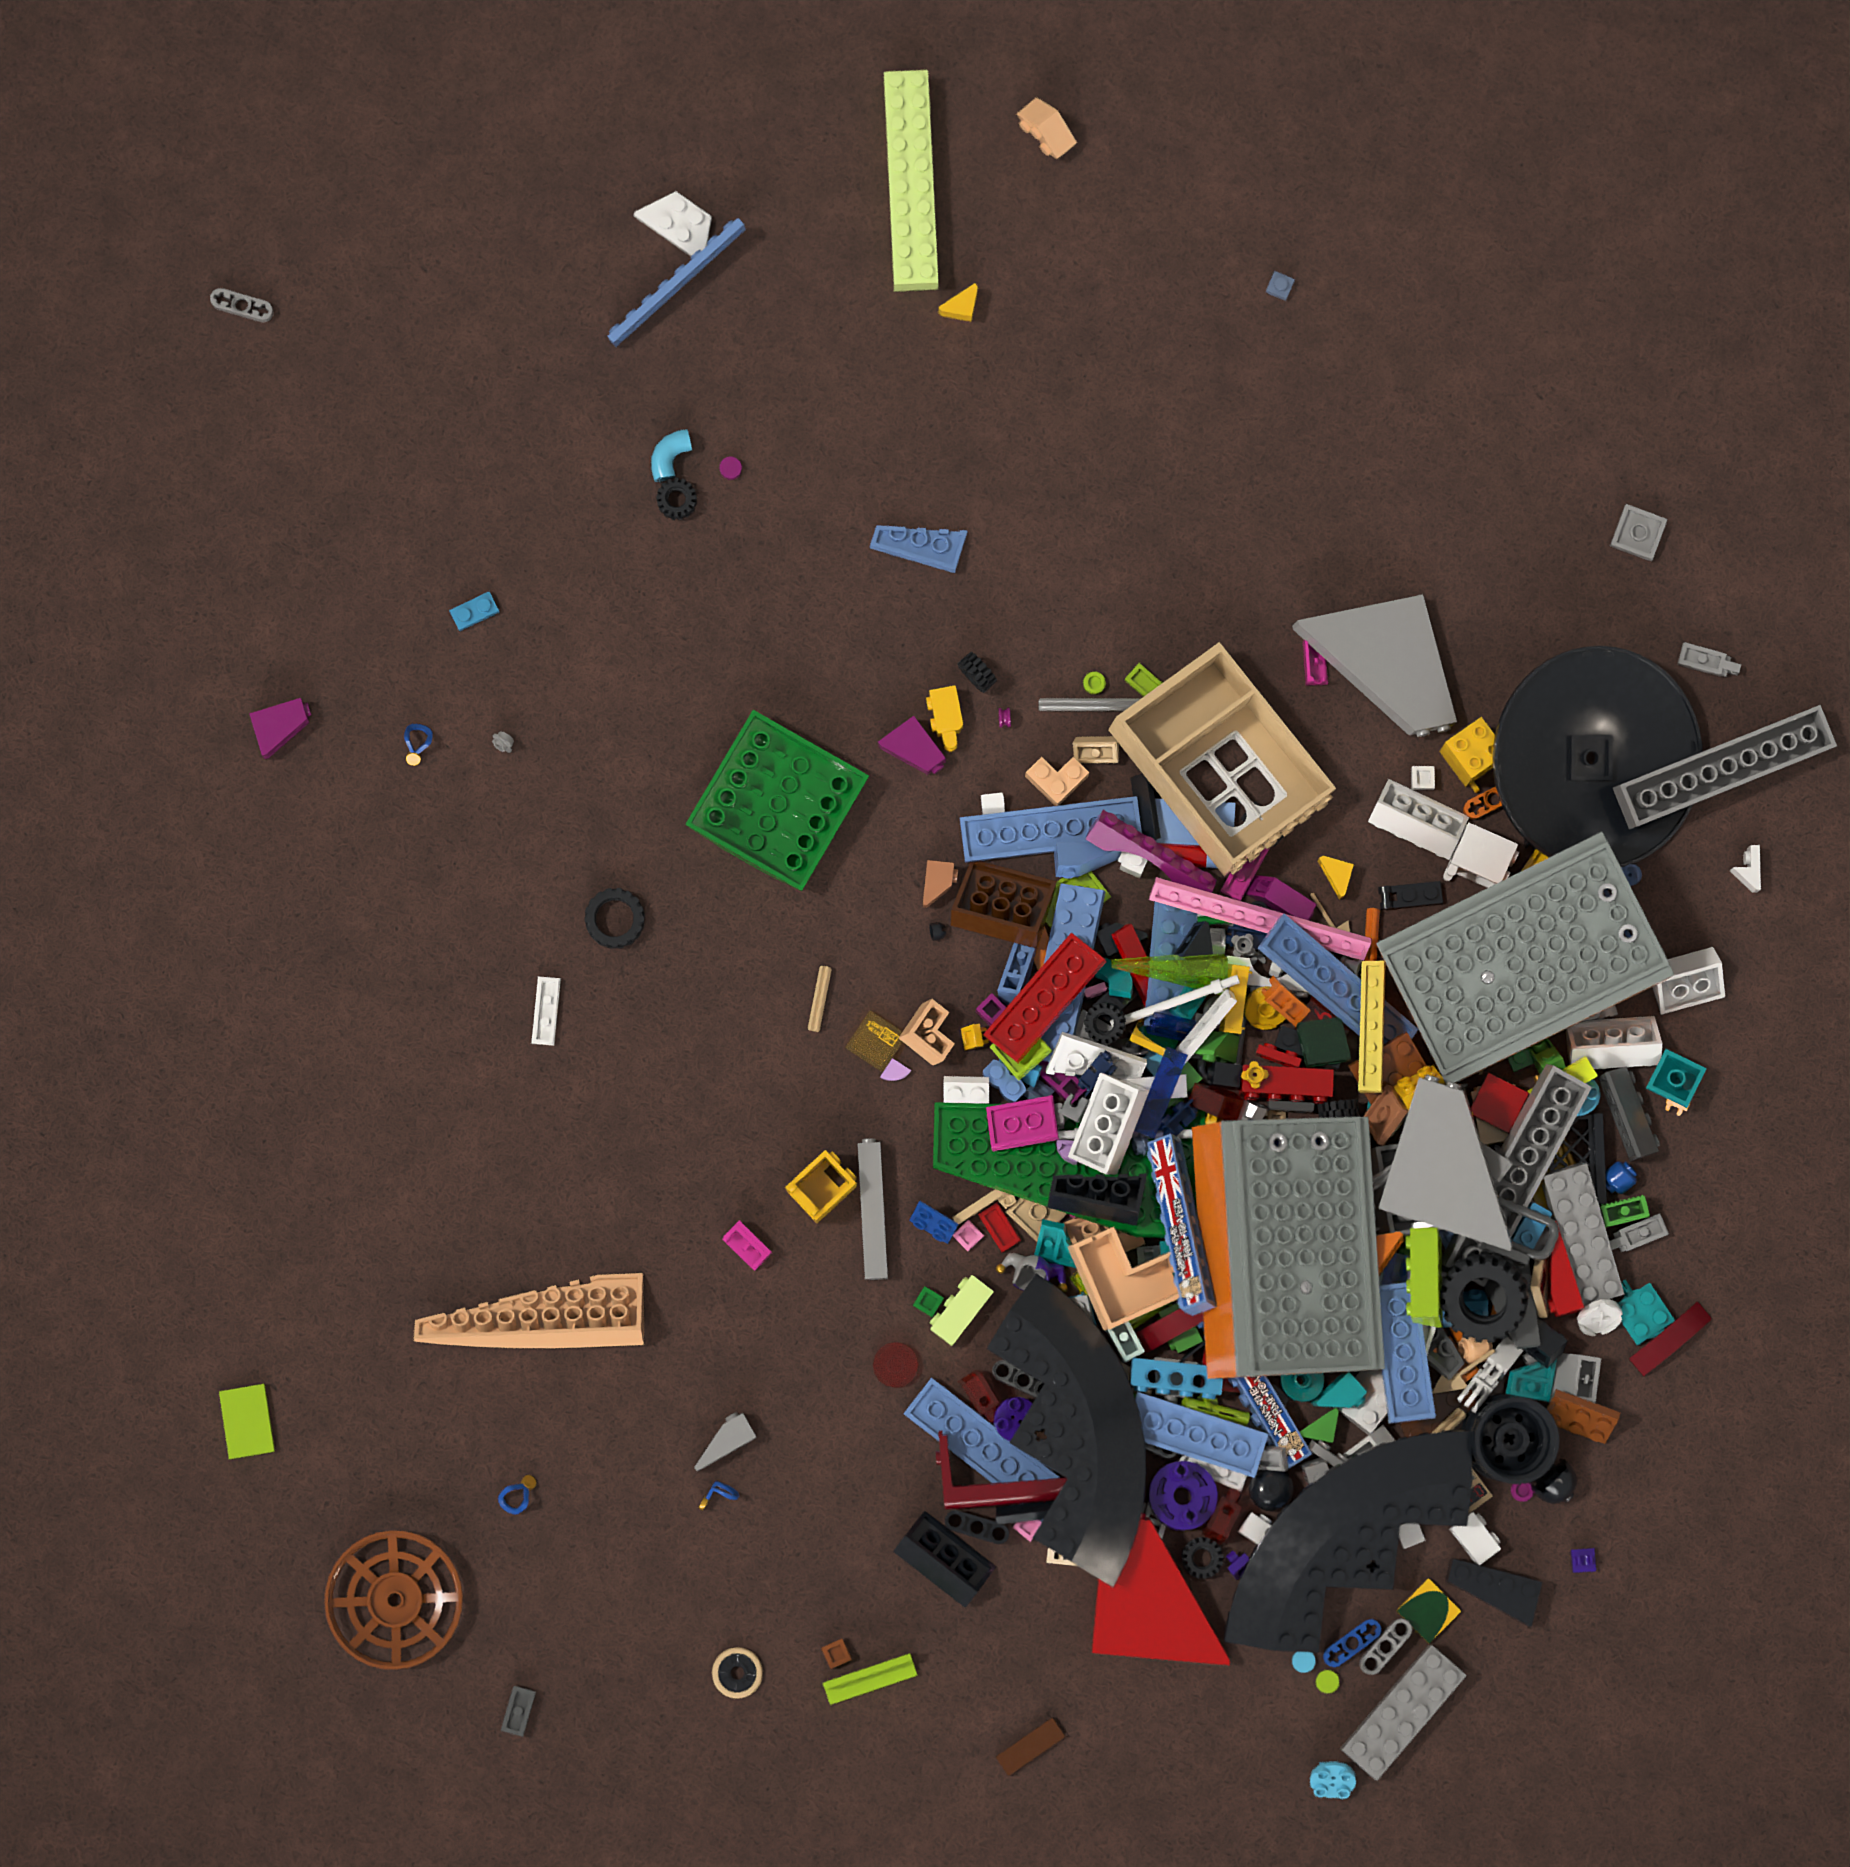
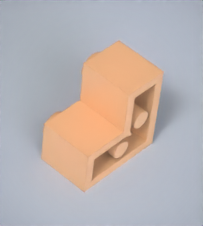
[1017,97,1077,159]
[1025,757,1089,806]
[899,999,955,1065]

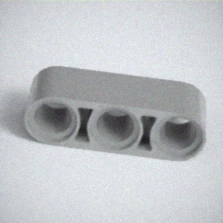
[1359,1619,1412,1675]

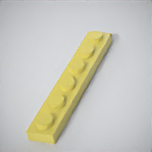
[1358,961,1385,1093]

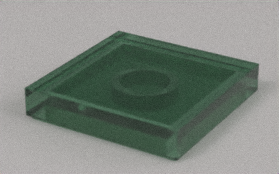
[1296,1017,1351,1067]

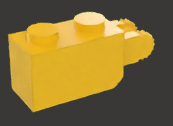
[926,685,963,752]

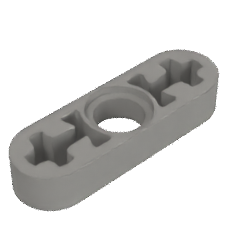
[210,288,273,322]

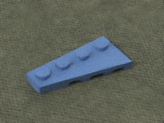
[870,525,967,573]

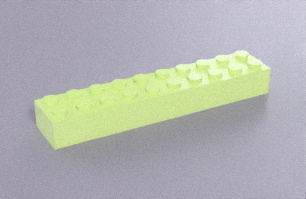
[884,70,938,291]

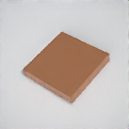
[1363,1084,1408,1146]

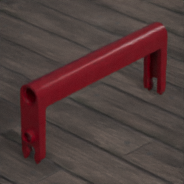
[936,1431,1067,1509]

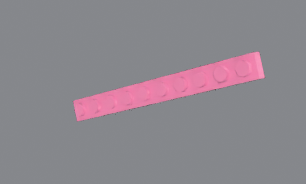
[1149,877,1371,960]

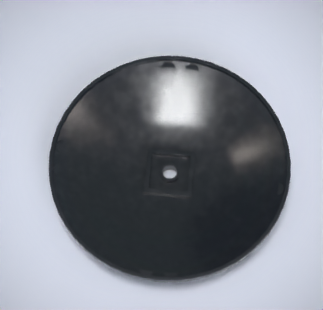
[1493,646,1703,867]

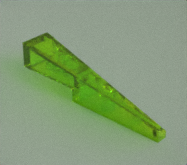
[1111,954,1228,995]

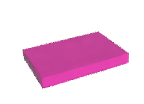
[986,1095,1059,1151]

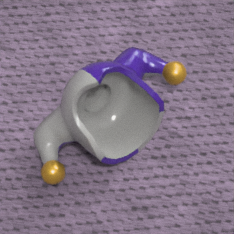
[996,1253,1068,1293]

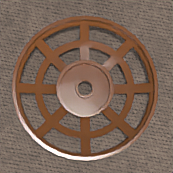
[325,1531,463,1670]

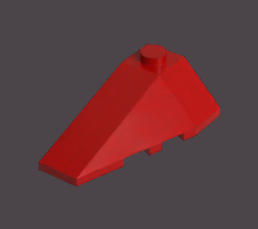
[1547,1220,1584,1317]

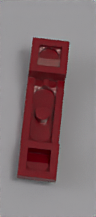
[1629,1301,1712,1376]
[1135,1308,1204,1356]

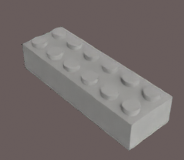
[1541,1162,1624,1306]
[1340,1645,1466,1781]

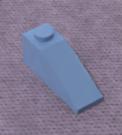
[1054,842,1122,878]
[997,943,1036,1006]

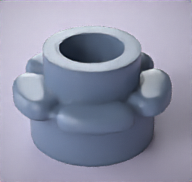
[1131,1134,1149,1156]

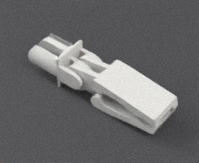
[1457,1337,1524,1413]

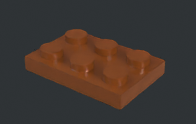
[1348,1031,1427,1105]
[1546,1389,1620,1444]

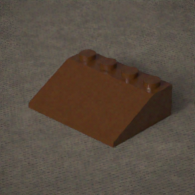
[951,861,1057,949]

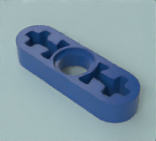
[1323,1619,1381,1667]

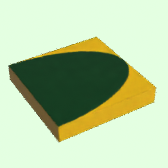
[1130,1018,1182,1059]
[1396,1578,1461,1644]

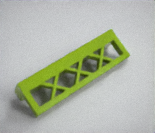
[823,1654,917,1705]

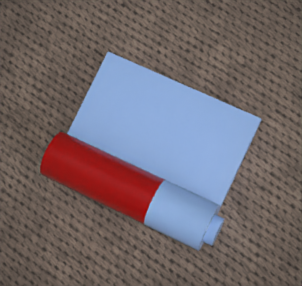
[1152,799,1235,868]

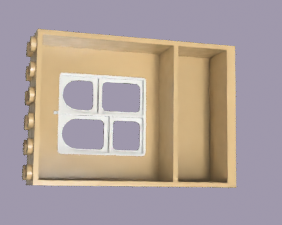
[1109,642,1336,876]

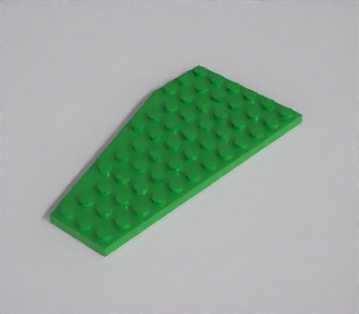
[933,1102,1205,1238]

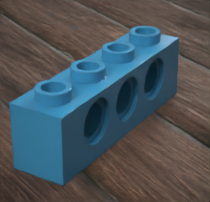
[1129,1358,1223,1399]

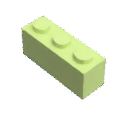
[930,1275,994,1346]

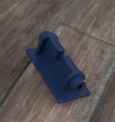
[1225,924,1268,951]
[1078,1050,1120,1096]
[1154,1099,1198,1136]

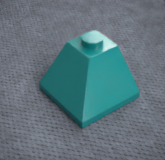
[1646,1049,1707,1108]
[1310,1372,1367,1408]

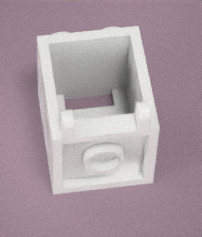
[1443,823,1519,888]

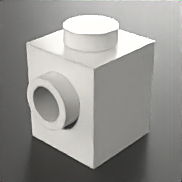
[1118,852,1148,878]
[1238,1512,1272,1545]

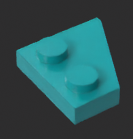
[1034,1219,1076,1268]
[1506,1359,1557,1402]

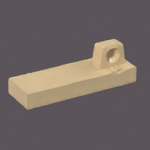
[952,1189,1016,1225]

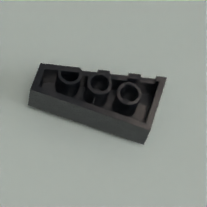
[1047,1174,1147,1226]
[1445,1559,1542,1627]

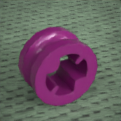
[998,707,1011,728]

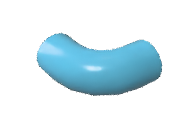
[651,429,692,482]

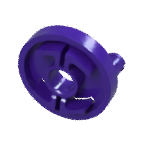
[1148,1461,1218,1531]

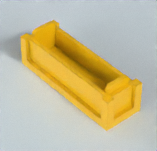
[1219,964,1252,1034]

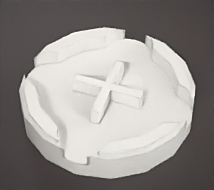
[1577,1299,1623,1336]

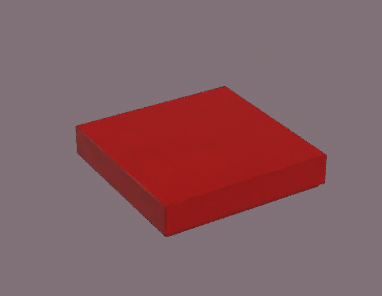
[1470,1073,1529,1134]

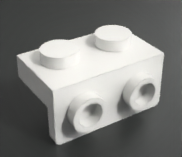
[944,1076,989,1104]

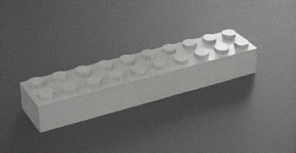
[1613,705,1837,829]
[1442,1064,1592,1287]

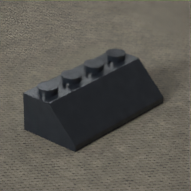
[893,1511,996,1608]

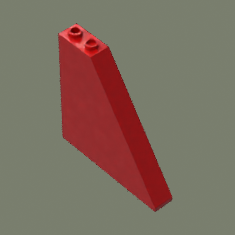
[1092,1512,1230,1665]

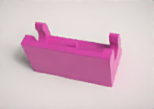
[1303,640,1328,686]
[722,1221,772,1271]

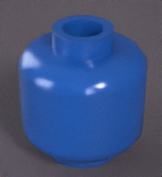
[1605,1161,1638,1194]

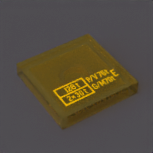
[845,1011,903,1073]

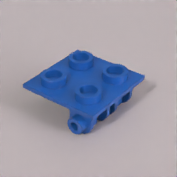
[909,1201,958,1244]

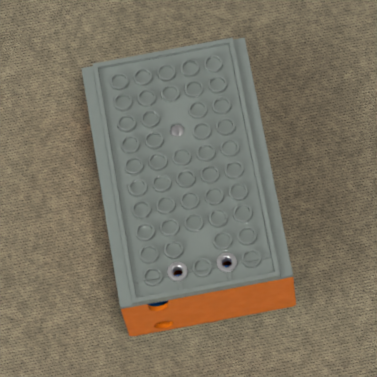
[1376,832,1674,1085]
[1192,1117,1385,1379]

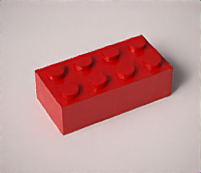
[1239,1065,1334,1105]

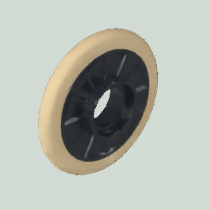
[712,1647,763,1698]

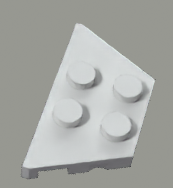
[634,192,712,256]

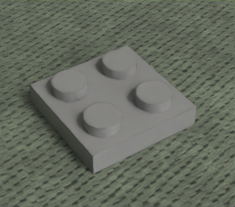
[1610,504,1667,561]

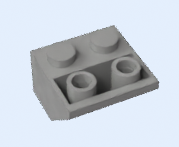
[1550,1353,1601,1403]

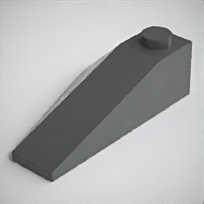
[1483,1258,1540,1349]
[1427,1327,1464,1380]

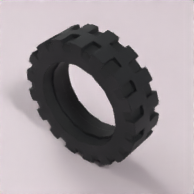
[585,888,645,949]

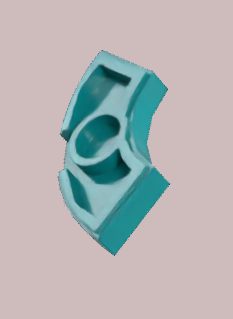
[1095,958,1133,998]

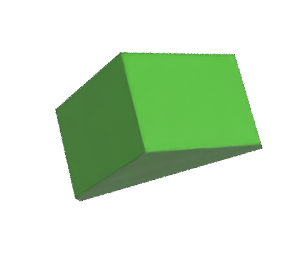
[1299,1408,1339,1444]

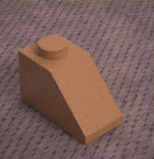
[923,860,958,908]

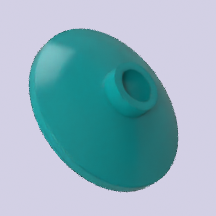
[1281,1373,1324,1402]

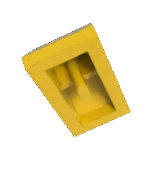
[939,283,978,322]
[1318,856,1354,900]

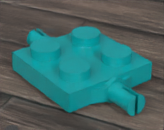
[1618,1279,1675,1345]

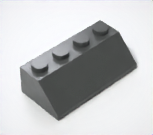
[1598,1067,1660,1162]

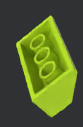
[1406,1227,1443,1328]

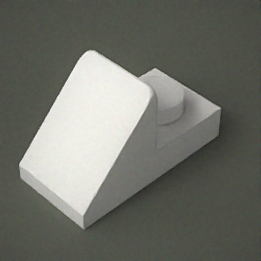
[1730,845,1761,893]

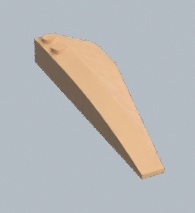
[414,1273,644,1348]

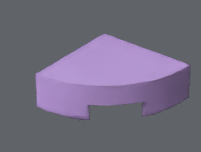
[880,1058,911,1081]
[1056,1139,1077,1165]

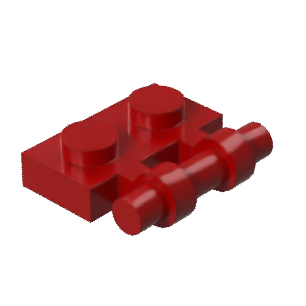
[1256,1043,1302,1068]

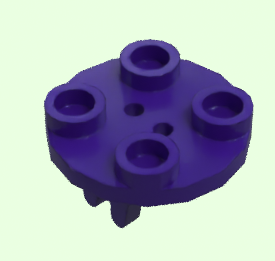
[994,1397,1032,1441]

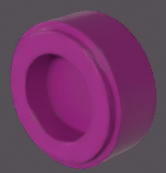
[719,457,742,480]
[1510,1482,1534,1502]

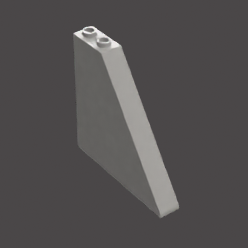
[1292,595,1457,737]
[1378,1074,1513,1251]

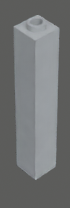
[858,1139,888,1280]

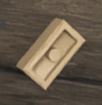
[1073,736,1119,763]

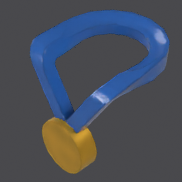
[404,724,433,765]
[498,1475,536,1514]
[699,1481,740,1511]

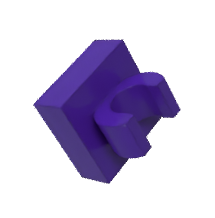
[1570,1548,1596,1573]
[1226,1551,1249,1580]

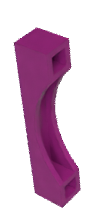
[1085,809,1217,893]
[975,993,1087,1104]

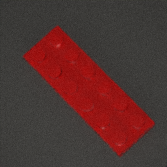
[983,933,1106,1064]

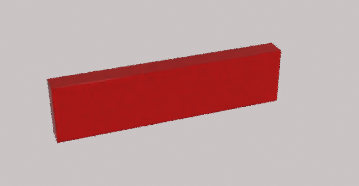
[1111,924,1150,1006]

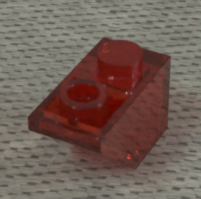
[1188,1083,1244,1121]

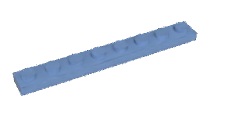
[608,218,746,347]

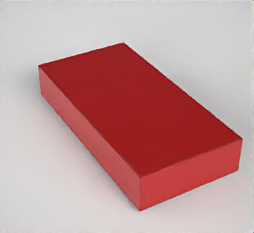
[978,1203,1021,1253]

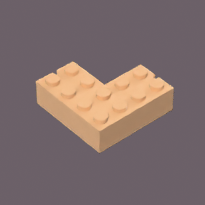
[1067,1227,1179,1330]

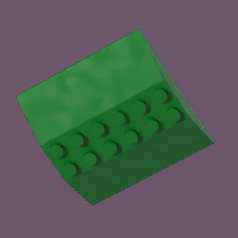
[685,710,869,891]

